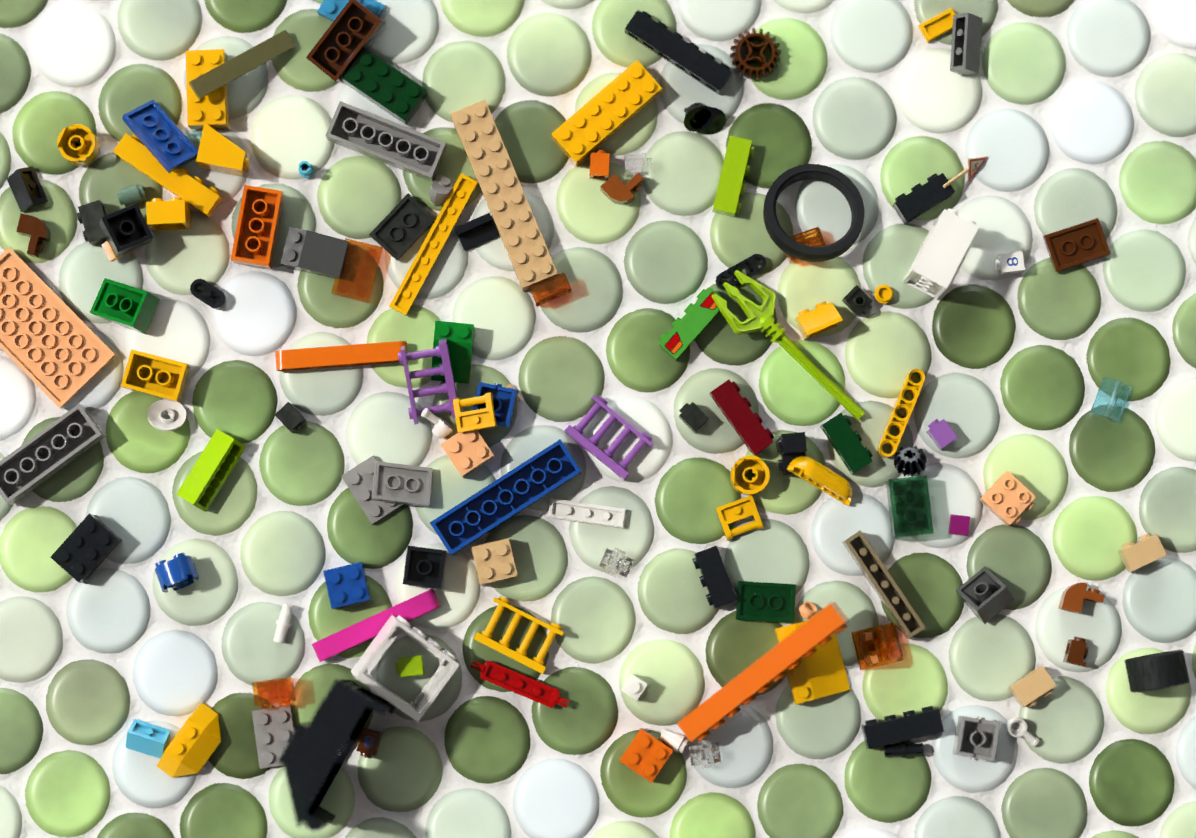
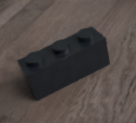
[893,173,955,225]
[692,545,737,608]

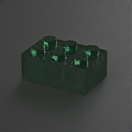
[886,476,933,538]

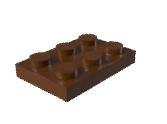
[1043,218,1111,273]

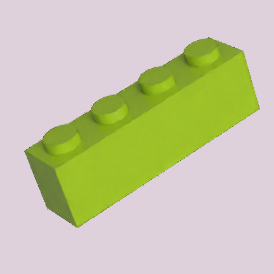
[712,136,754,217]

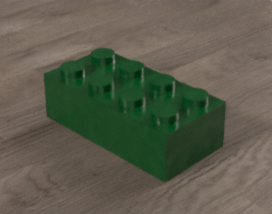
[342,48,428,125]

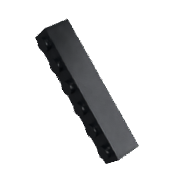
[625,10,732,95]

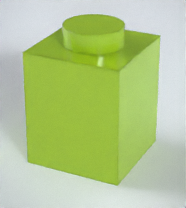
[395,655,425,677]

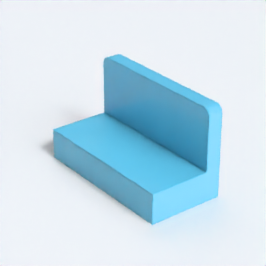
[125,719,171,759]

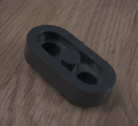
[190,279,226,309]

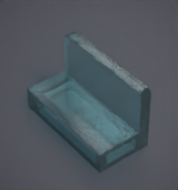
[1091,378,1131,423]

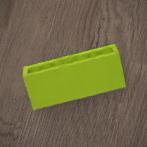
[177,429,246,512]

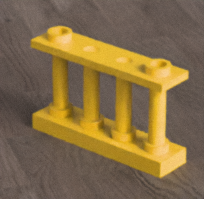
[474,596,564,674]

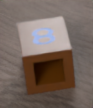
[356,728,383,758]

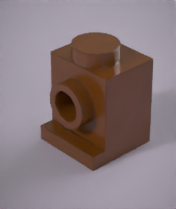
[1063,636,1088,667]

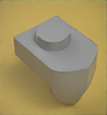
[429,174,456,205]

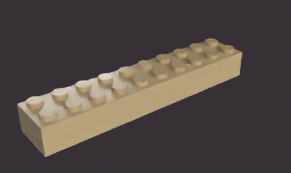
[450,100,558,291]

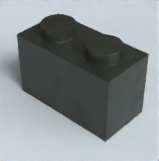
[77,200,107,246]

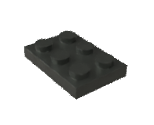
[369,193,436,261]

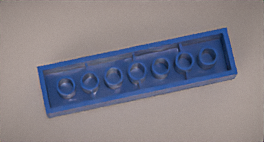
[430,439,581,556]

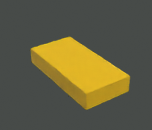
[918,8,956,43]

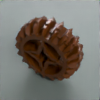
[730,28,781,79]

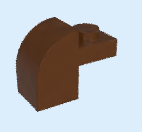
[16,213,51,258]

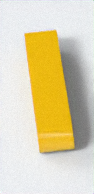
[877,369,925,458]

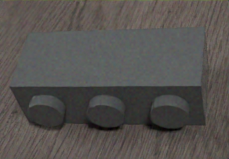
[950,13,982,76]

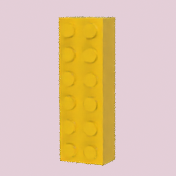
[551,60,662,166]

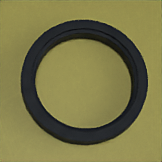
[763,164,864,262]

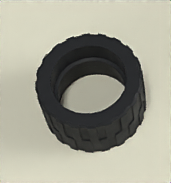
[1125,650,1189,693]

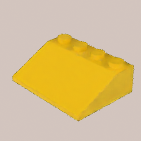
[775,620,850,704]

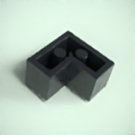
[776,432,807,475]

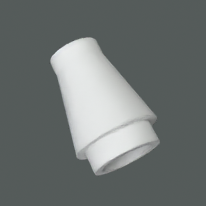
[659,729,689,754]

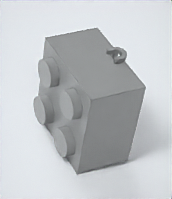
[952,715,1000,761]

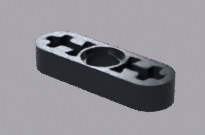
[715,254,766,291]

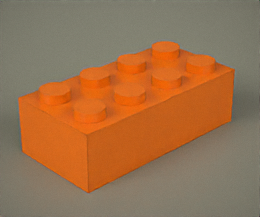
[231,185,285,269]

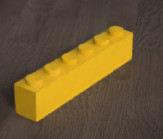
[113,134,223,218]

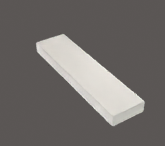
[548,498,626,528]

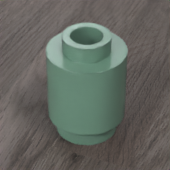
[117,184,147,207]

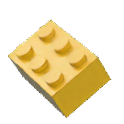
[121,349,190,403]

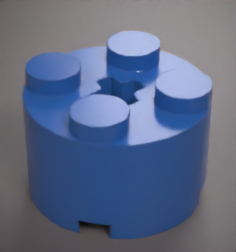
[155,553,199,593]

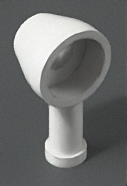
[421,408,454,439]
[1007,717,1039,747]

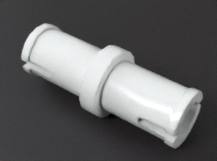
[273,603,294,644]

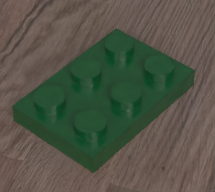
[736,581,796,623]

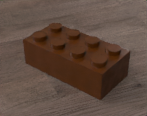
[306,0,385,82]

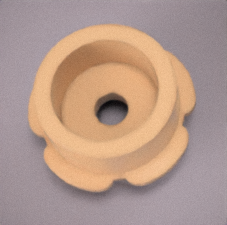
[799,601,817,619]

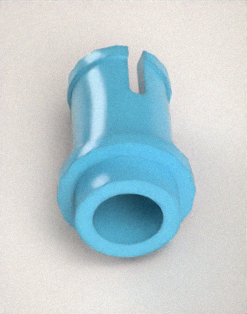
[299,161,314,178]

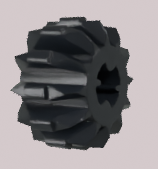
[894,445,927,477]

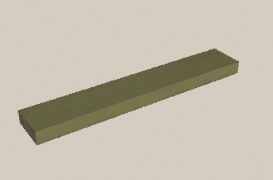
[189,30,295,99]

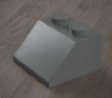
[955,567,1014,624]

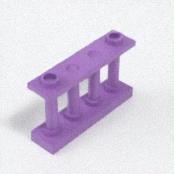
[398,339,457,424]
[565,395,653,480]

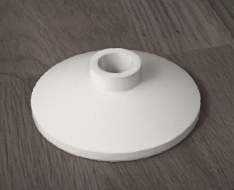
[147,399,186,431]

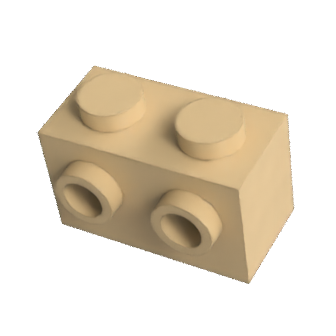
[1118,533,1167,572]
[1008,666,1056,708]

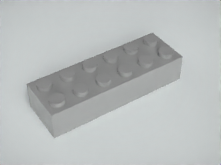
[325,101,447,182]
[0,404,106,505]

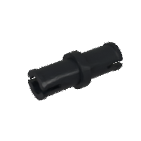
[884,742,924,758]

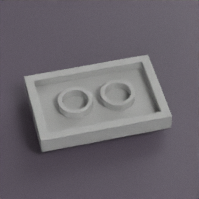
[341,455,404,525]
[371,461,433,507]
[252,705,295,769]

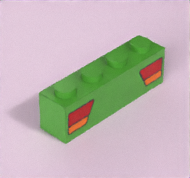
[659,287,722,361]

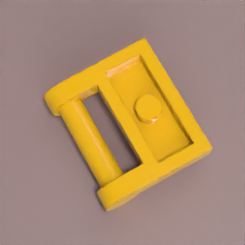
[453,392,497,433]
[715,495,763,541]

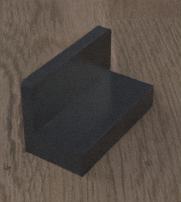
[7,166,48,212]
[455,212,499,251]

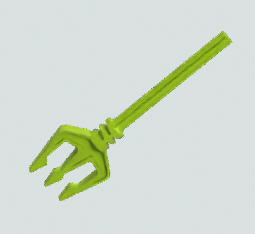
[712,270,865,420]

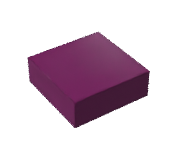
[948,514,970,536]

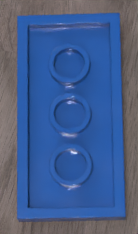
[122,99,198,173]

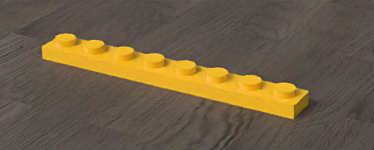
[389,173,478,316]

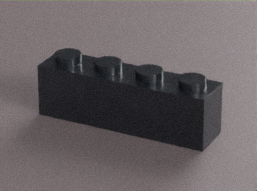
[861,706,944,749]

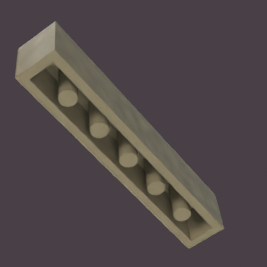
[842,530,926,639]

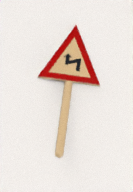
[943,156,988,188]

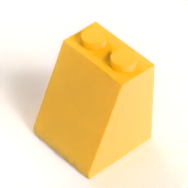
[196,124,250,177]

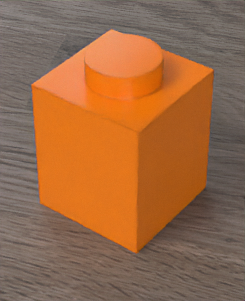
[590,150,610,179]

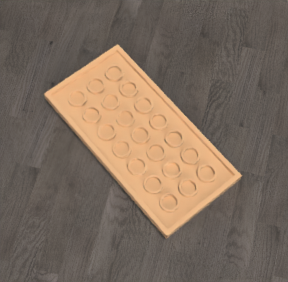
[0,247,116,409]

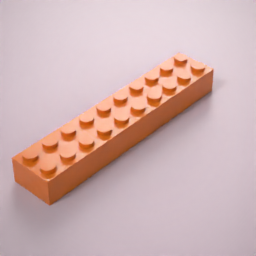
[677,602,850,742]

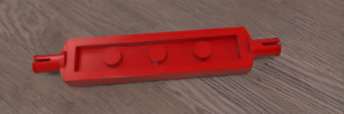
[470,660,570,708]

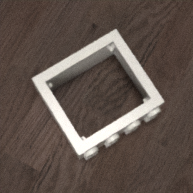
[903,209,979,300]
[350,615,459,722]

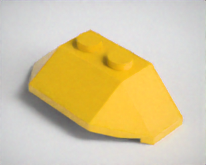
[157,703,221,778]

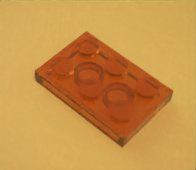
[331,238,383,303]

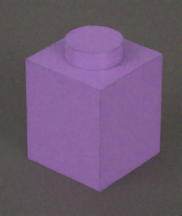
[926,419,957,450]

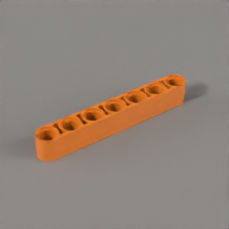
[275,341,408,371]

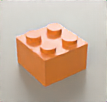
[619,728,673,783]

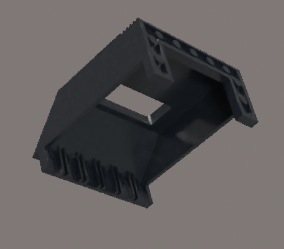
[278,679,397,831]

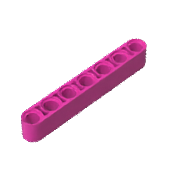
[312,589,441,662]

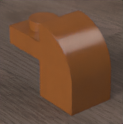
[600,173,644,204]
[1058,582,1105,614]

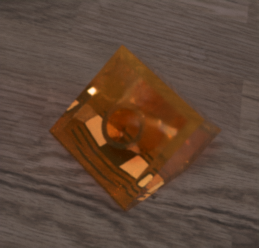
[851,622,904,670]

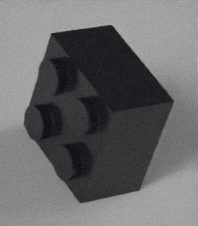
[99,203,153,257]
[403,546,447,590]

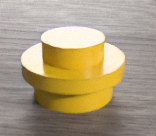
[874,285,894,304]

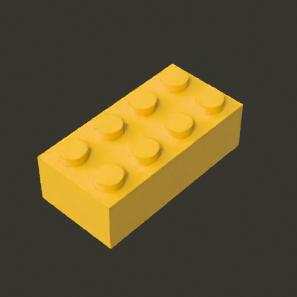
[186,49,229,130]

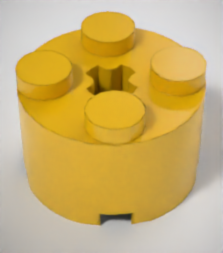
[57,124,100,166]
[730,455,770,496]

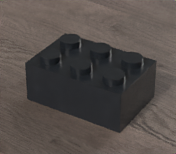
[50,513,122,583]

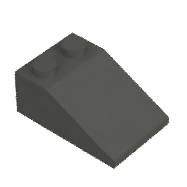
[280,227,349,279]

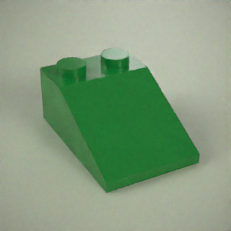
[90,278,160,334]
[431,321,475,384]

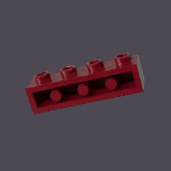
[709,380,774,456]

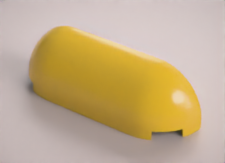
[787,456,853,506]

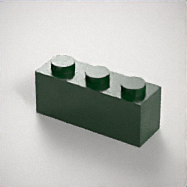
[820,413,873,475]

